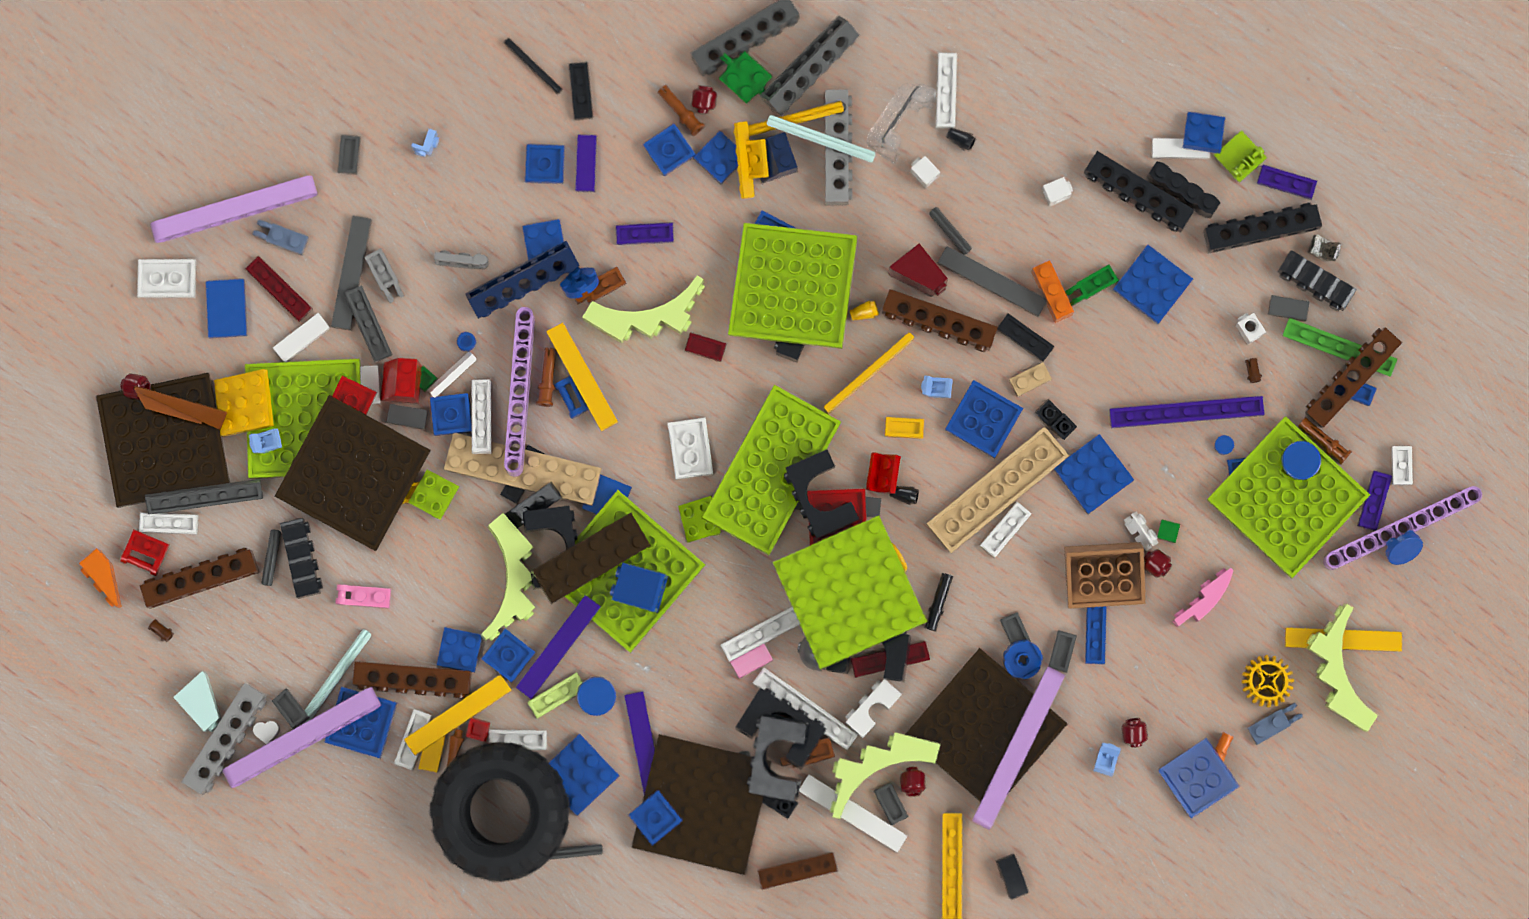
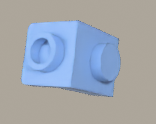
[411,129,439,157]
[921,375,953,398]
[249,429,282,453]
[1093,743,1121,777]

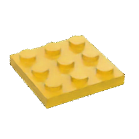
[214,369,274,437]

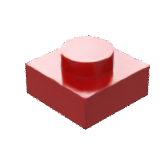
[466,717,490,742]

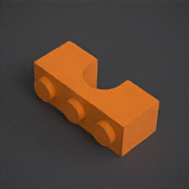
[1031,260,1074,323]

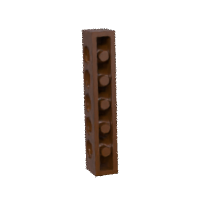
[882,289,998,352]
[1305,327,1402,428]
[140,548,260,609]
[353,661,472,699]

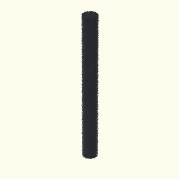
[504,38,563,94]

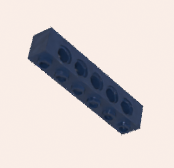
[465,241,580,319]

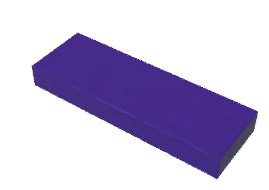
[576,135,597,192]
[1257,165,1317,200]
[616,223,674,245]
[1357,471,1392,531]

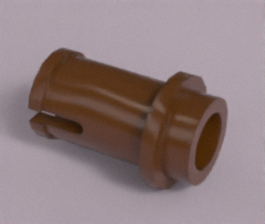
[1245,358,1262,383]
[148,619,174,642]

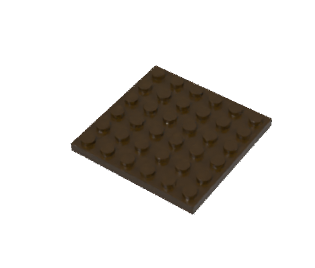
[96,373,230,508]
[274,395,431,551]
[905,648,1068,802]
[631,734,772,875]

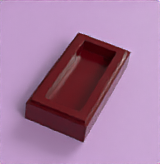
[684,332,727,362]

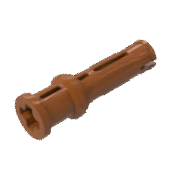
[657,85,705,136]
[536,348,557,407]
[1298,417,1352,465]

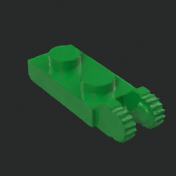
[1065,264,1119,306]

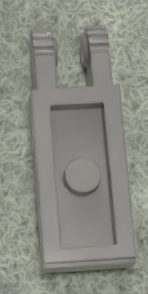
[364,248,404,303]
[434,251,489,270]

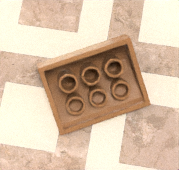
[1064,542,1146,609]

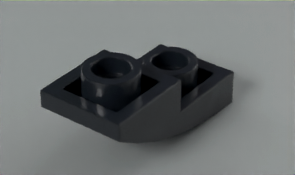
[1034,399,1077,440]
[762,795,798,819]
[996,854,1029,900]

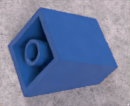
[610,563,668,613]

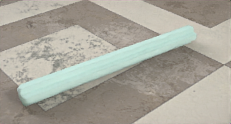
[767,115,876,162]
[303,629,372,724]

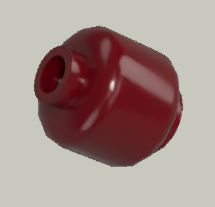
[691,86,717,114]
[120,373,151,400]
[1144,549,1173,578]
[1121,718,1148,748]
[900,767,926,797]

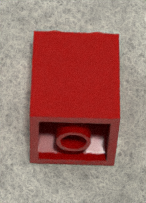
[381,358,422,404]

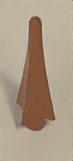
[446,729,465,768]

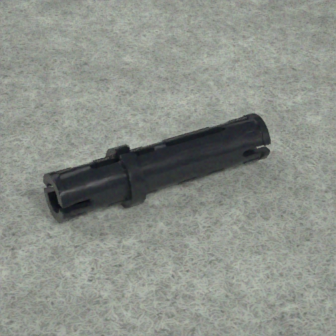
[924,573,953,632]

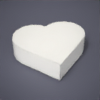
[253,721,279,745]

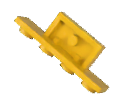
[734,121,769,199]

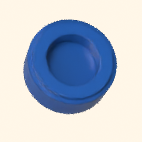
[457,332,476,352]
[1214,435,1234,455]

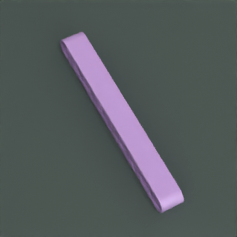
[150,176,318,243]
[504,307,535,477]
[1323,486,1482,570]
[972,667,1065,830]
[222,688,381,788]

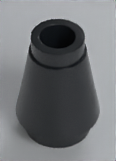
[946,127,976,151]
[889,486,919,505]

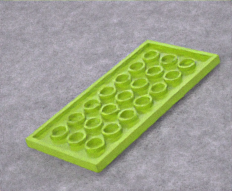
[701,385,841,556]

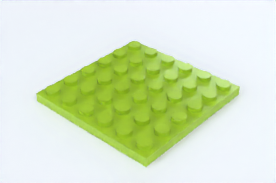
[728,223,858,349]
[245,359,361,479]
[1207,416,1370,579]
[565,490,706,653]
[773,516,927,669]

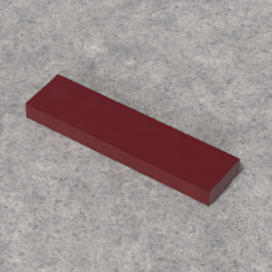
[245,255,313,322]
[850,641,930,678]

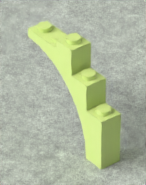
[582,276,705,343]
[480,513,535,641]
[1306,604,1378,732]
[830,732,940,819]

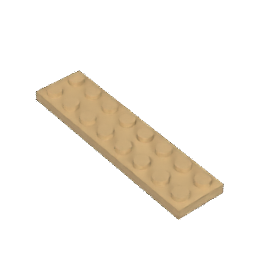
[926,427,1069,554]
[444,433,602,506]

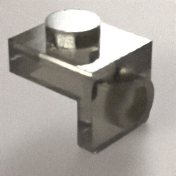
[1307,235,1342,261]

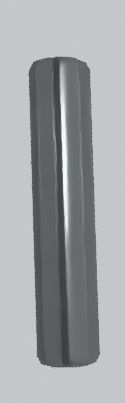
[929,207,972,255]
[261,529,281,586]
[550,844,603,860]

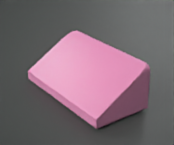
[730,644,773,679]

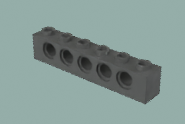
[691,0,799,76]
[760,15,860,115]

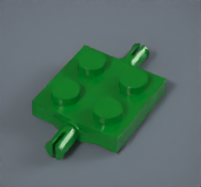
[719,50,773,104]

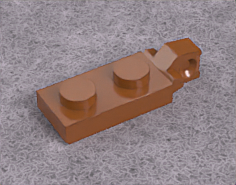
[575,267,626,304]
[780,738,835,768]

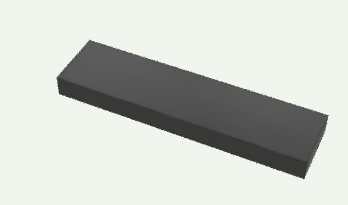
[344,285,392,363]

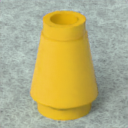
[850,300,879,321]

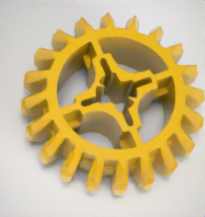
[1241,655,1294,708]

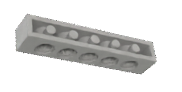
[825,90,852,205]
[182,683,267,795]

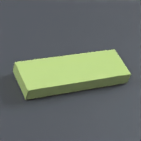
[527,672,583,719]

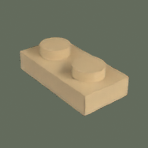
[1009,362,1052,397]

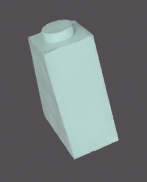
[173,671,221,732]

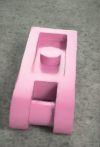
[335,585,391,608]

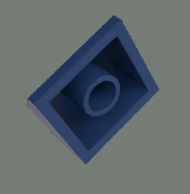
[760,132,798,184]

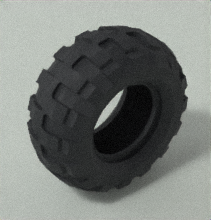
[429,742,570,882]

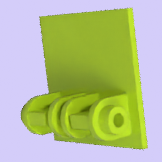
[1214,130,1267,183]
[408,469,459,520]
[678,496,721,543]

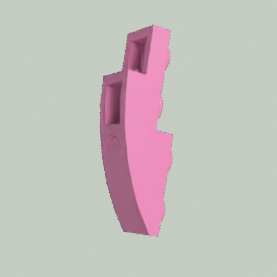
[1172,568,1233,627]

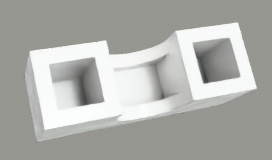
[846,679,902,738]

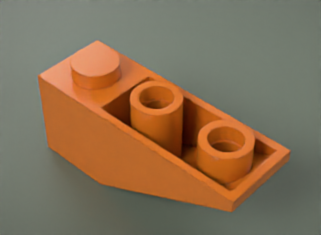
[79,548,122,608]

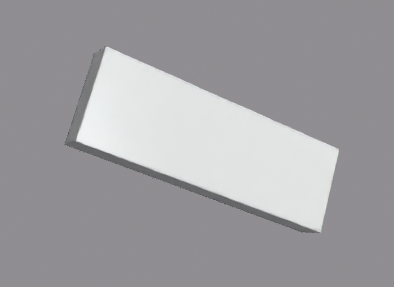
[1152,138,1210,159]
[273,313,330,362]
[427,352,477,398]
[980,502,1032,558]
[139,513,199,534]
[394,709,432,770]
[488,730,547,750]

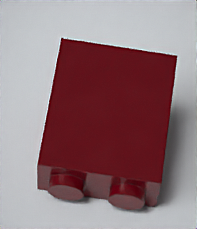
[888,243,948,297]

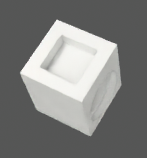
[910,156,940,188]
[1042,177,1073,206]
[1236,313,1266,345]

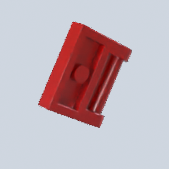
[120,529,170,576]

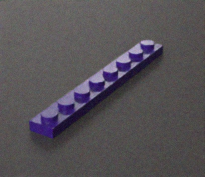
[1109,396,1265,429]

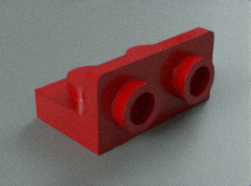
[866,452,901,494]

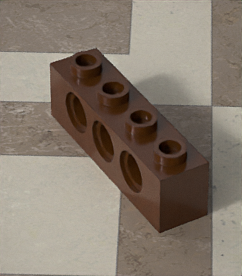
[758,852,838,890]

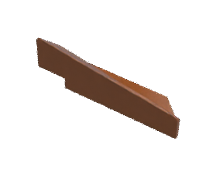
[134,385,227,430]

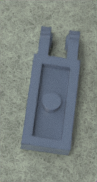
[252,220,309,255]
[1247,703,1303,745]

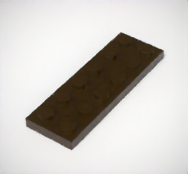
[531,513,651,604]

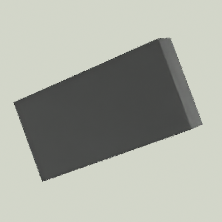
[338,135,361,175]
[1268,295,1309,321]
[386,404,428,430]
[1000,612,1031,644]
[1048,630,1077,673]
[272,688,310,729]
[874,782,909,826]

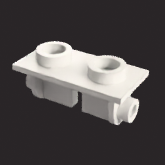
[1124,511,1159,551]

